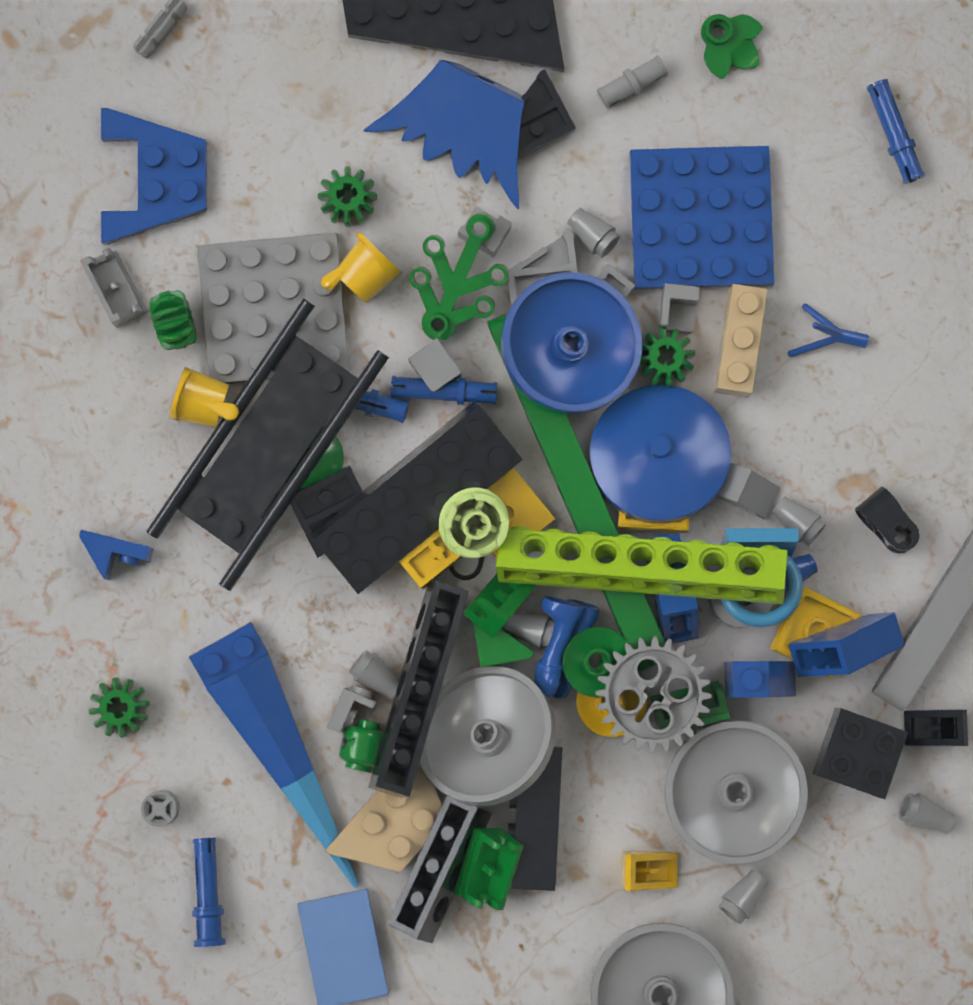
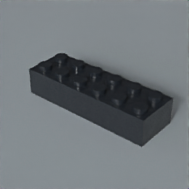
[310,402,523,594]

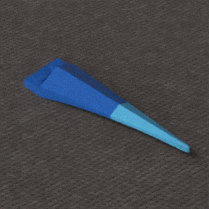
[189,622,358,888]

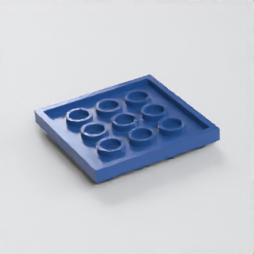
[629,146,774,290]

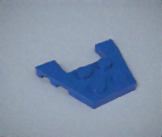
[101,108,207,245]

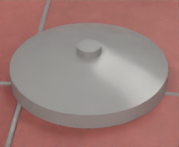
[420,666,556,806]
[665,721,808,864]
[590,923,734,1005]

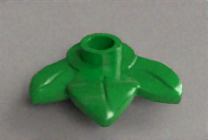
[701,14,763,79]

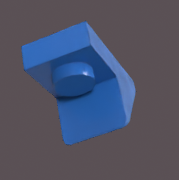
[79,530,154,580]

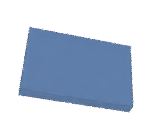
[297,888,389,1005]

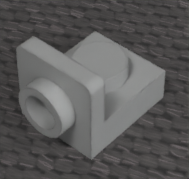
[327,685,377,733]

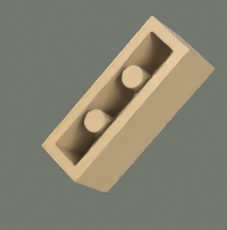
[714,284,768,398]

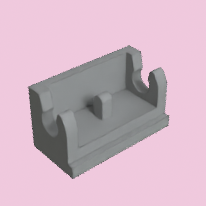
[80,248,148,328]

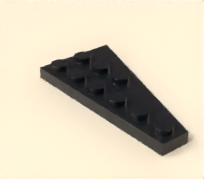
[342,0,564,72]

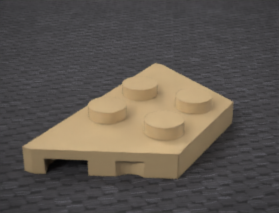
[325,762,442,872]

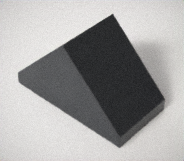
[904,709,968,746]

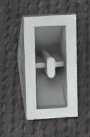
[717,463,780,519]

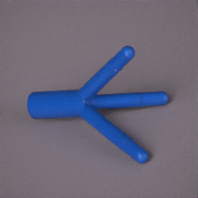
[788,303,869,357]

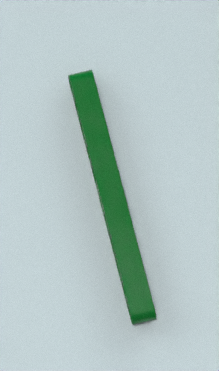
[487,312,665,672]

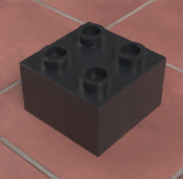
[812,708,908,800]

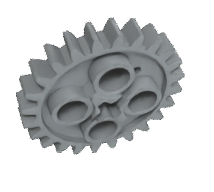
[595,636,712,753]

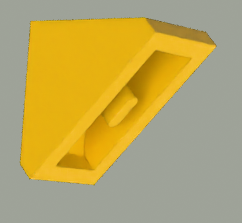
[622,851,678,891]

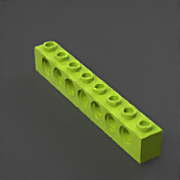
[496,526,788,604]

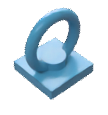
[720,528,803,627]

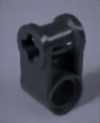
[855,486,920,554]

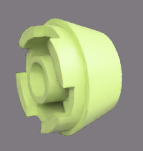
[439,488,509,558]

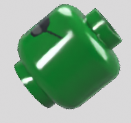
[339,719,384,773]

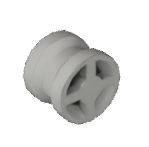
[141,790,180,827]

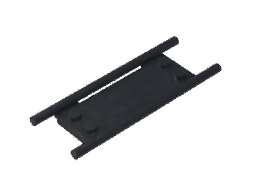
[146,298,389,591]

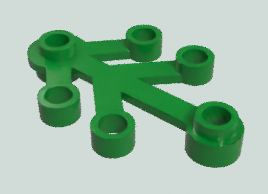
[409,212,509,341]

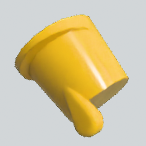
[321,231,402,304]
[169,366,239,428]

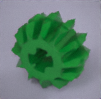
[318,166,378,227]
[149,290,197,350]
[639,327,696,387]
[89,677,150,738]

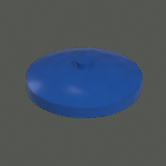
[501,272,642,414]
[590,385,731,524]

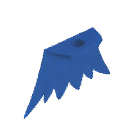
[363,60,524,209]

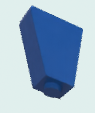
[646,534,699,644]
[789,612,905,677]
[724,661,796,698]

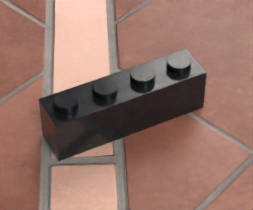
[508,746,563,891]

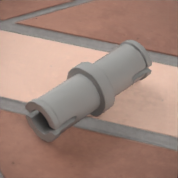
[597,55,668,109]

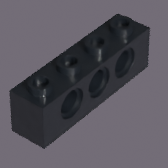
[387,796,492,943]

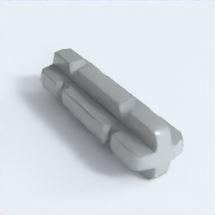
[133,0,187,58]

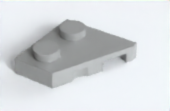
[508,231,578,306]

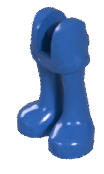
[533,596,600,699]

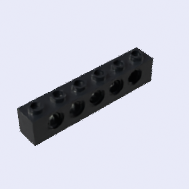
[368,580,469,798]

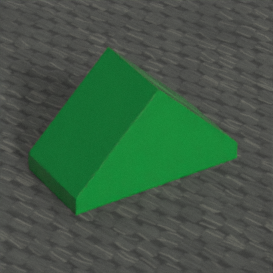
[473,623,534,667]

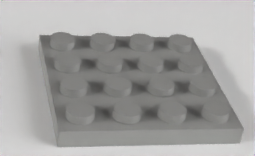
[197,233,350,384]

